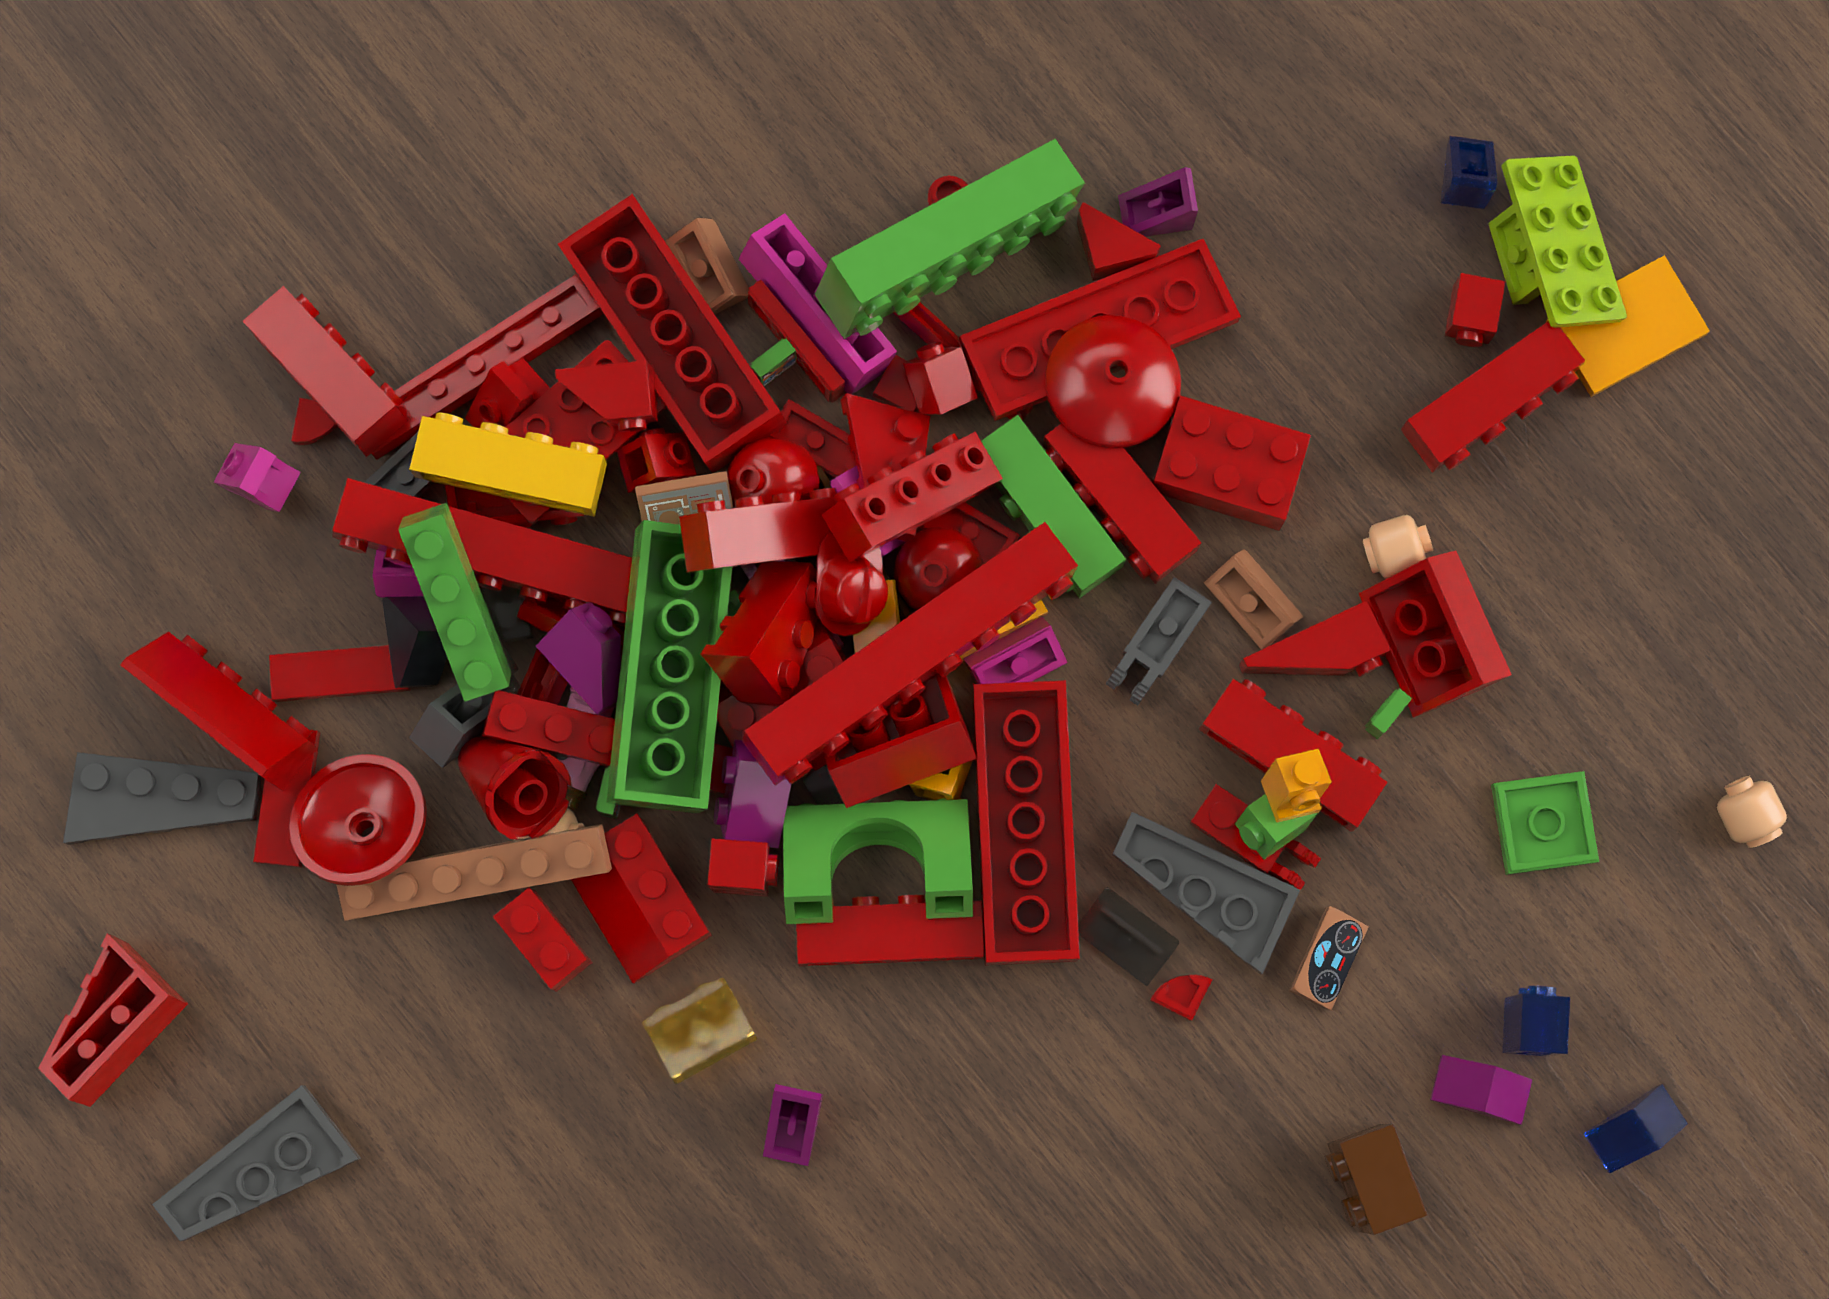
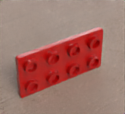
[506,340,667,524]

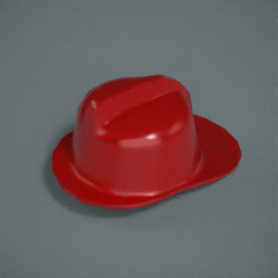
[815,531,888,636]

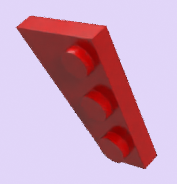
[840,393,931,542]

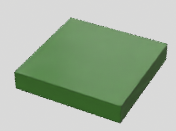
[1491,771,1599,875]

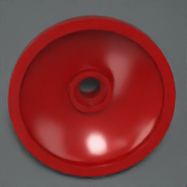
[1045,315,1181,448]
[289,754,427,886]

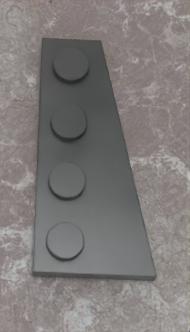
[63,752,262,845]
[1112,812,1300,975]
[152,1085,362,1242]

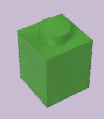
[1235,794,1318,860]

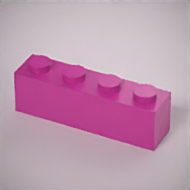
[739,213,897,394]

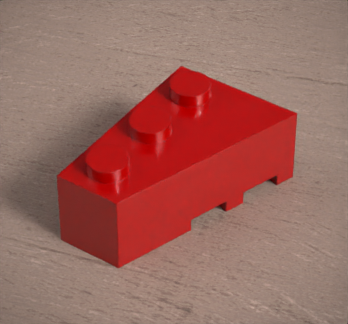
[700,561,818,705]
[38,933,188,1107]

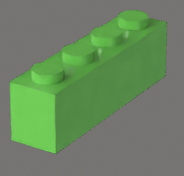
[981,415,1126,599]
[398,503,512,702]

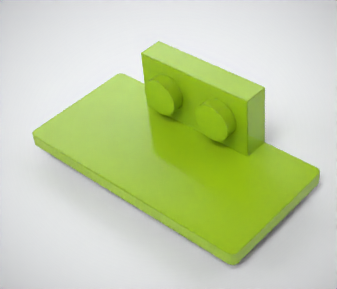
[1488,156,1627,328]

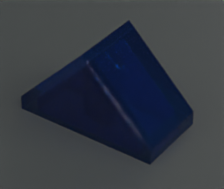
[1440,136,1498,209]
[1583,1084,1688,1173]

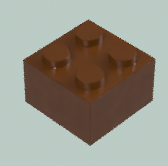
[1324,1124,1427,1235]

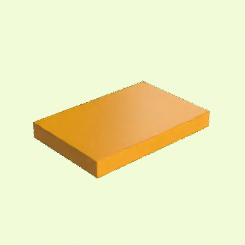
[1546,255,1710,397]

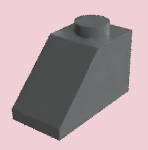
[409,684,515,768]

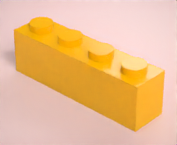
[409,413,607,517]

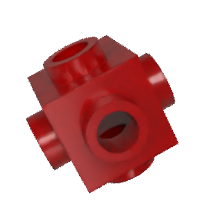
[617,428,697,493]

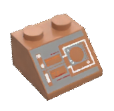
[635,471,734,525]

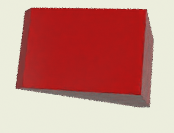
[1076,202,1161,281]

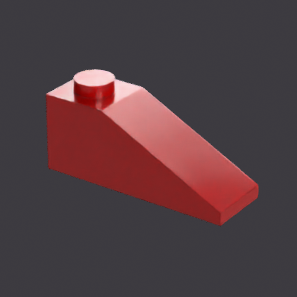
[1239,600,1391,677]

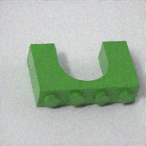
[783,798,973,924]

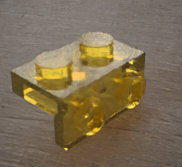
[642,978,758,1084]

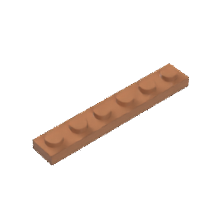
[336,824,612,921]

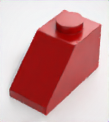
[555,360,658,432]

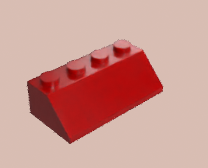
[120,631,318,791]

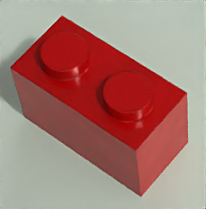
[707,838,780,897]
[493,887,593,992]

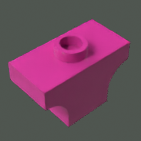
[213,443,301,512]

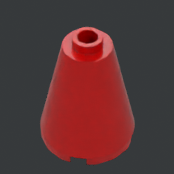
[458,736,572,840]

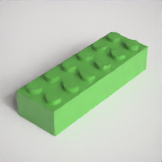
[815,139,1085,339]
[606,520,732,813]

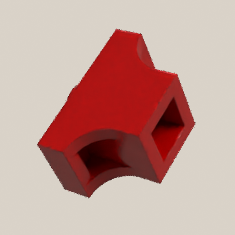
[465,358,550,428]

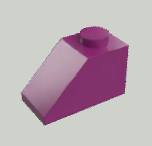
[536,602,621,714]

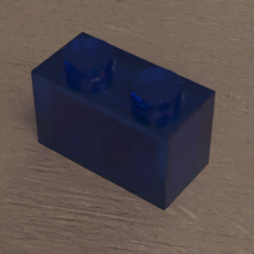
[1502,986,1570,1057]

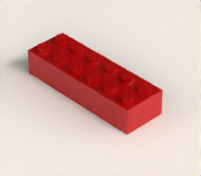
[558,194,788,473]
[972,680,1080,966]

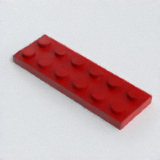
[958,238,1241,421]

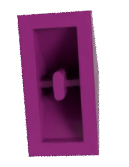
[1118,167,1198,237]
[1430,1055,1532,1125]
[763,1084,823,1166]

